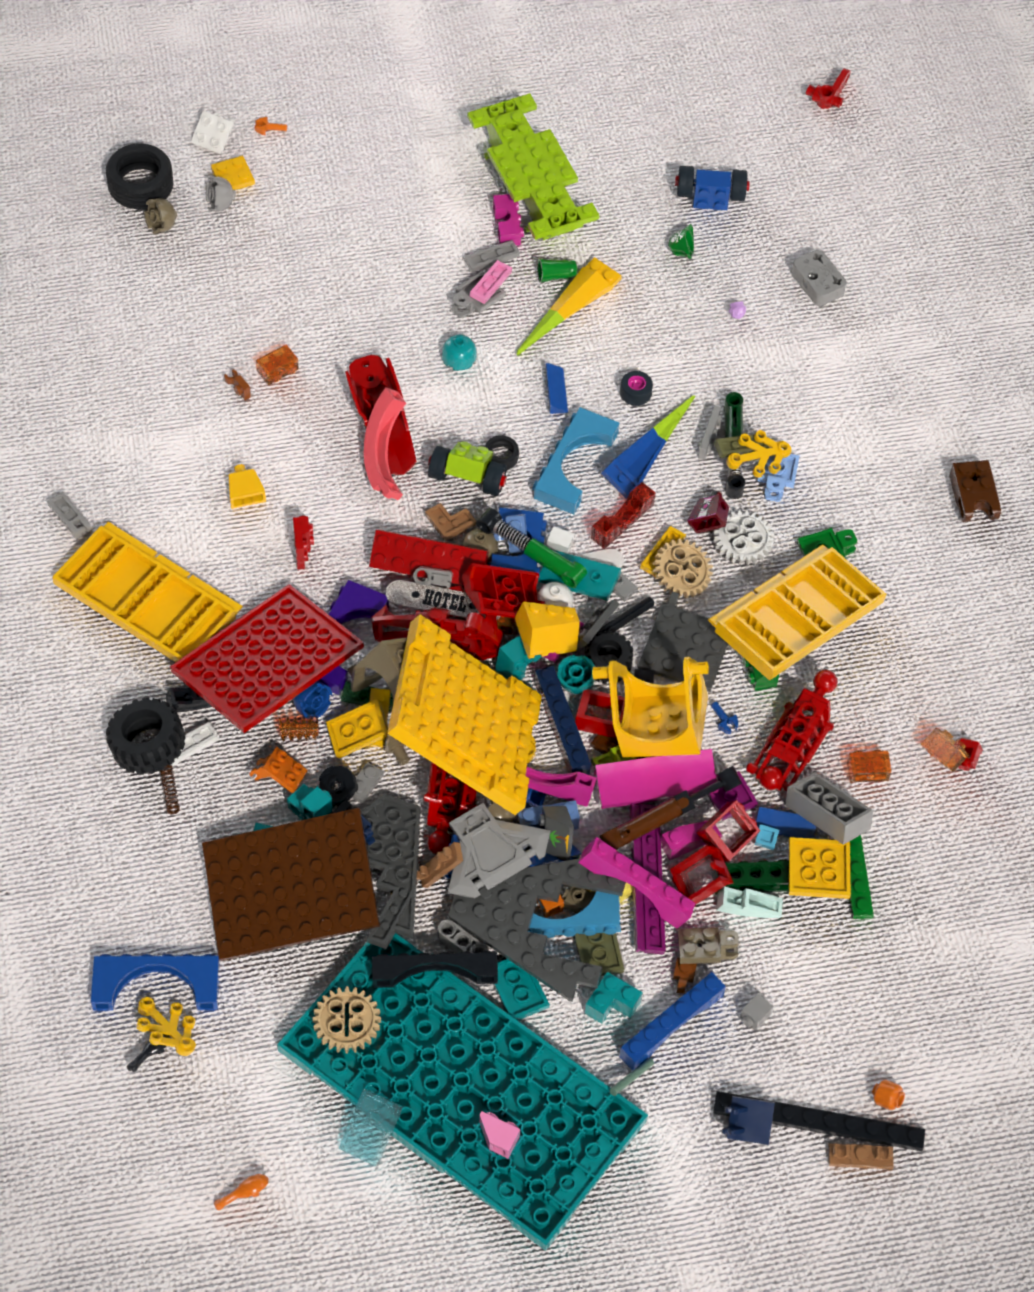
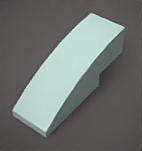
[716,886,783,918]

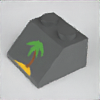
[538,806,574,861]

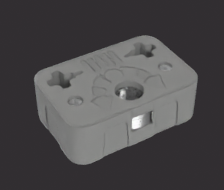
[791,250,847,307]

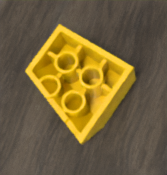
[515,602,580,659]

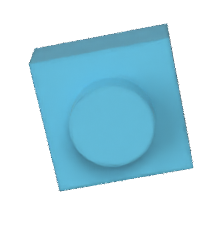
[754,824,779,850]

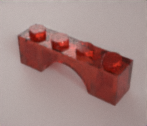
[591,482,656,549]

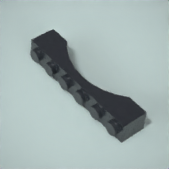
[372,950,498,988]

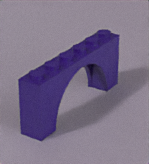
[318,580,390,695]

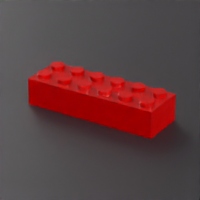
[369,529,489,585]

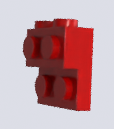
[293,516,314,569]

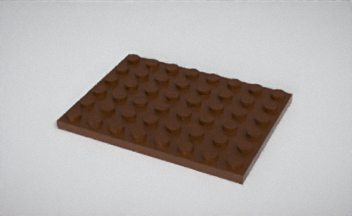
[202,808,380,961]

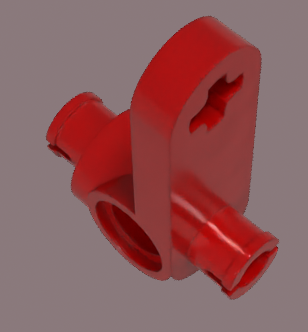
[806,68,851,109]

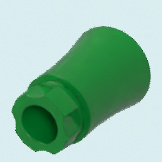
[537,258,577,283]

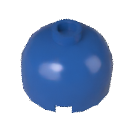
[293,681,332,720]

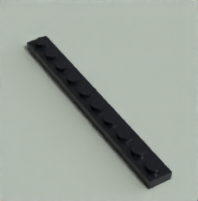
[713,1091,926,1152]

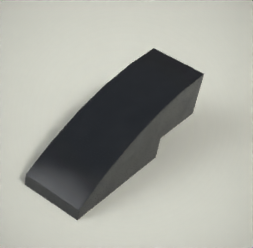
[166,687,212,712]

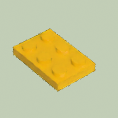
[326,699,388,759]

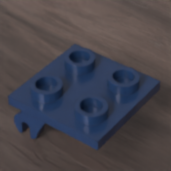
[722,1096,775,1145]

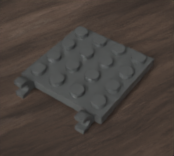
[638,592,728,692]

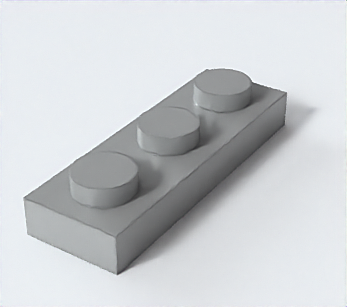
[465,240,520,273]
[698,405,723,460]

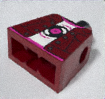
[687,491,729,534]

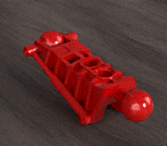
[746,669,838,791]
[423,762,477,855]

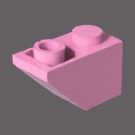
[479,1111,520,1159]

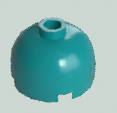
[442,334,477,371]
[557,655,595,694]

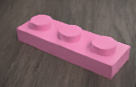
[470,260,512,304]

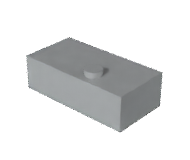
[786,772,873,845]

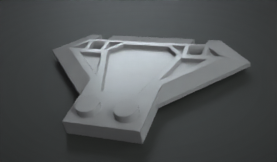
[448,803,550,899]

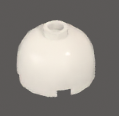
[537,582,574,608]

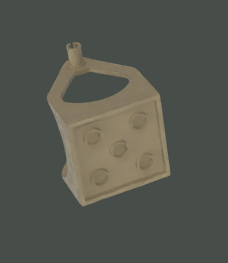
[347,638,411,766]

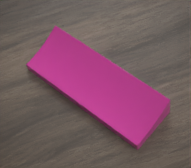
[594,749,719,809]

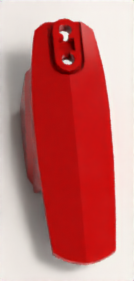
[345,354,417,475]

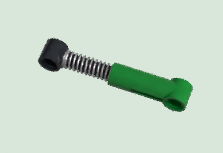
[476,508,587,588]

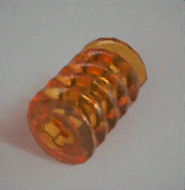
[279,716,319,742]

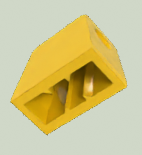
[229,464,266,509]

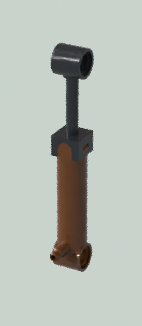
[599,766,742,850]

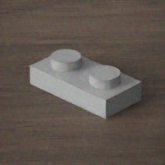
[352,762,384,804]

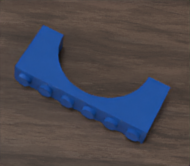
[91,954,220,1011]

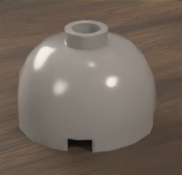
[206,177,236,212]

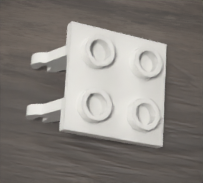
[191,111,235,155]

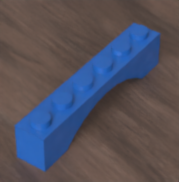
[619,972,726,1071]

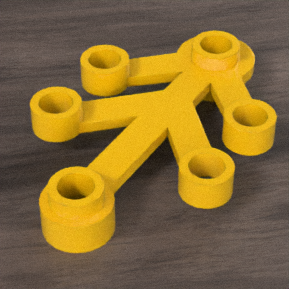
[726,430,792,478]
[136,997,196,1056]

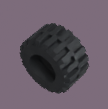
[585,631,633,684]

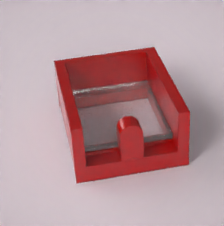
[670,845,733,907]

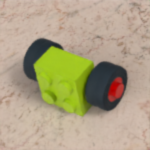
[428,441,507,496]

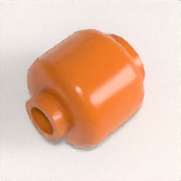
[872,1080,905,1110]

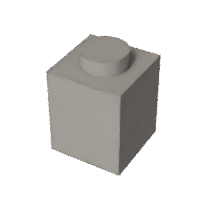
[740,993,774,1031]

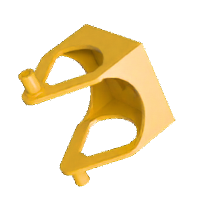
[592,657,709,757]

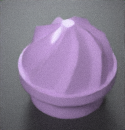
[729,301,746,319]

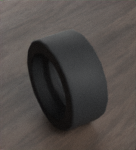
[485,435,519,470]

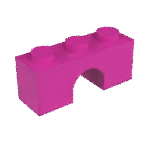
[493,194,524,245]

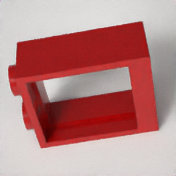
[575,689,625,739]
[696,800,760,862]

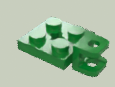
[797,528,858,558]

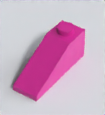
[661,820,722,861]

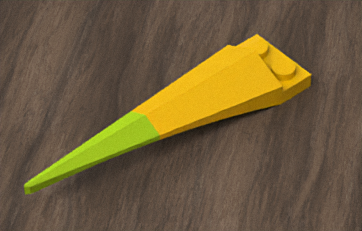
[517,257,622,355]

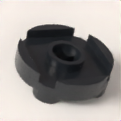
[319,765,358,806]

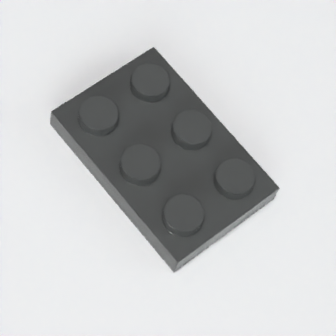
[571,599,620,655]

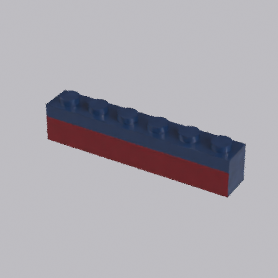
[534,666,591,775]

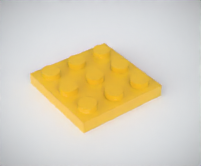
[789,837,851,899]

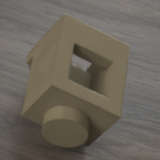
[562,887,595,914]

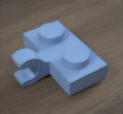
[494,514,528,554]

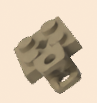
[678,928,739,964]

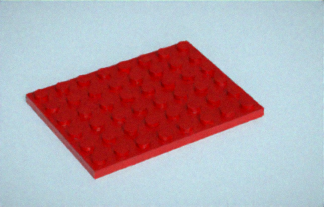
[170,584,364,733]

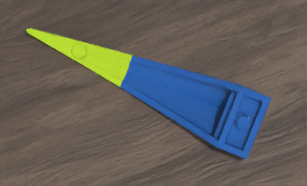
[601,395,695,499]

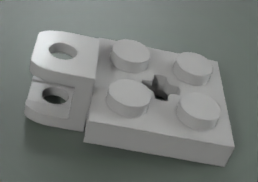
[452,271,506,318]

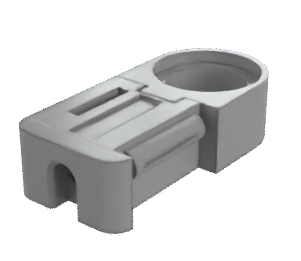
[413,566,453,589]

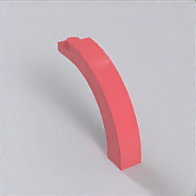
[364,388,406,500]

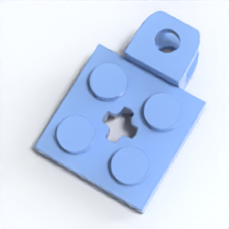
[758,454,800,502]

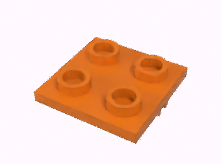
[250,747,308,794]

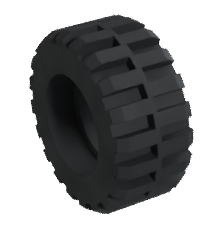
[106,698,186,775]

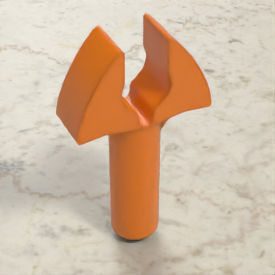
[254,117,287,135]

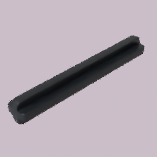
[595,596,655,636]

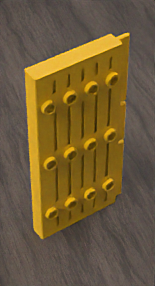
[52,522,243,662]
[708,544,887,680]

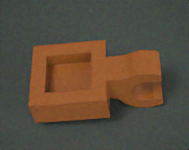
[224,369,251,400]
[673,957,697,994]

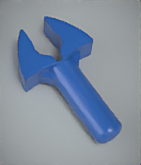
[711,702,738,735]

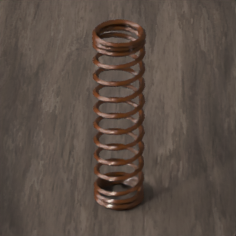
[160,765,180,814]

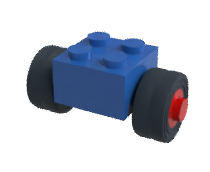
[675,166,750,210]

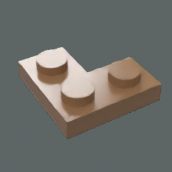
[425,503,476,541]

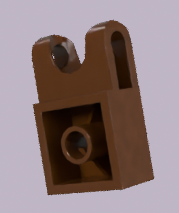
[949,460,1001,522]

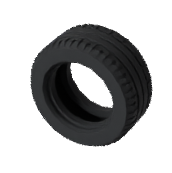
[106,143,174,210]

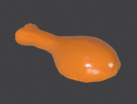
[214,1174,269,1210]

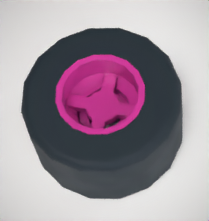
[620,371,653,406]

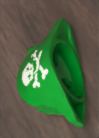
[668,224,694,259]

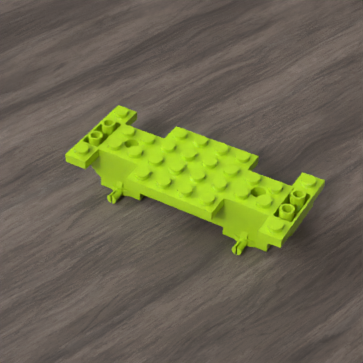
[467,93,599,240]

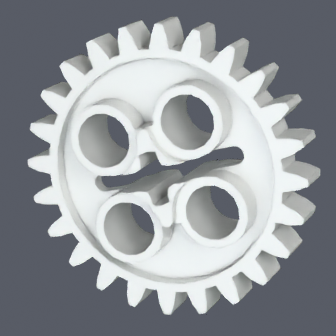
[713,510,774,565]

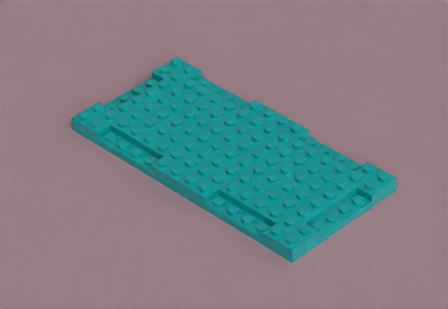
[277,933,648,1251]

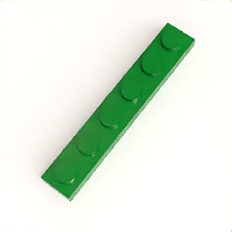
[850,835,874,919]

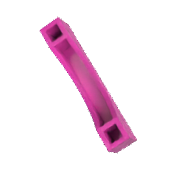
[525,767,597,807]
[578,837,696,929]

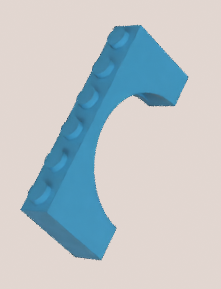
[532,407,620,515]
[529,891,621,938]

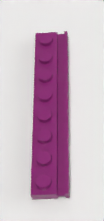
[630,803,666,955]

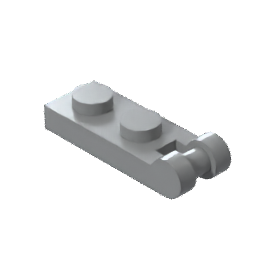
[47,492,93,540]

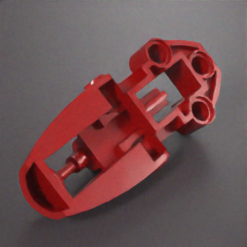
[371,605,503,661]

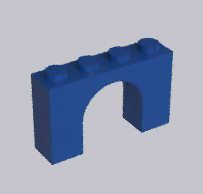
[491,507,547,576]

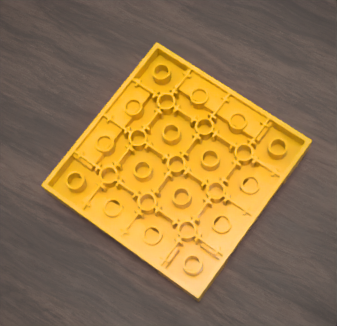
[387,615,542,815]

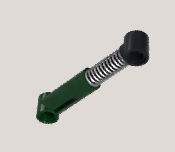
[724,392,746,499]

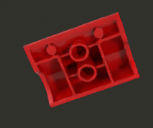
[462,563,545,618]

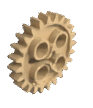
[653,539,713,599]
[313,986,381,1054]

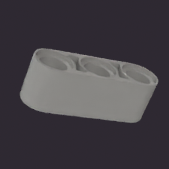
[438,920,488,954]

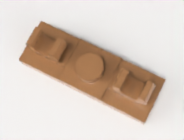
[417,842,463,888]
[828,1143,894,1170]

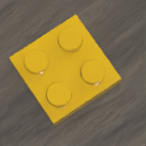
[211,155,255,190]

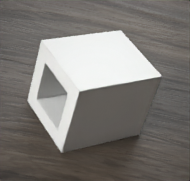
[544,526,575,554]

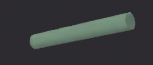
[610,1058,654,1096]

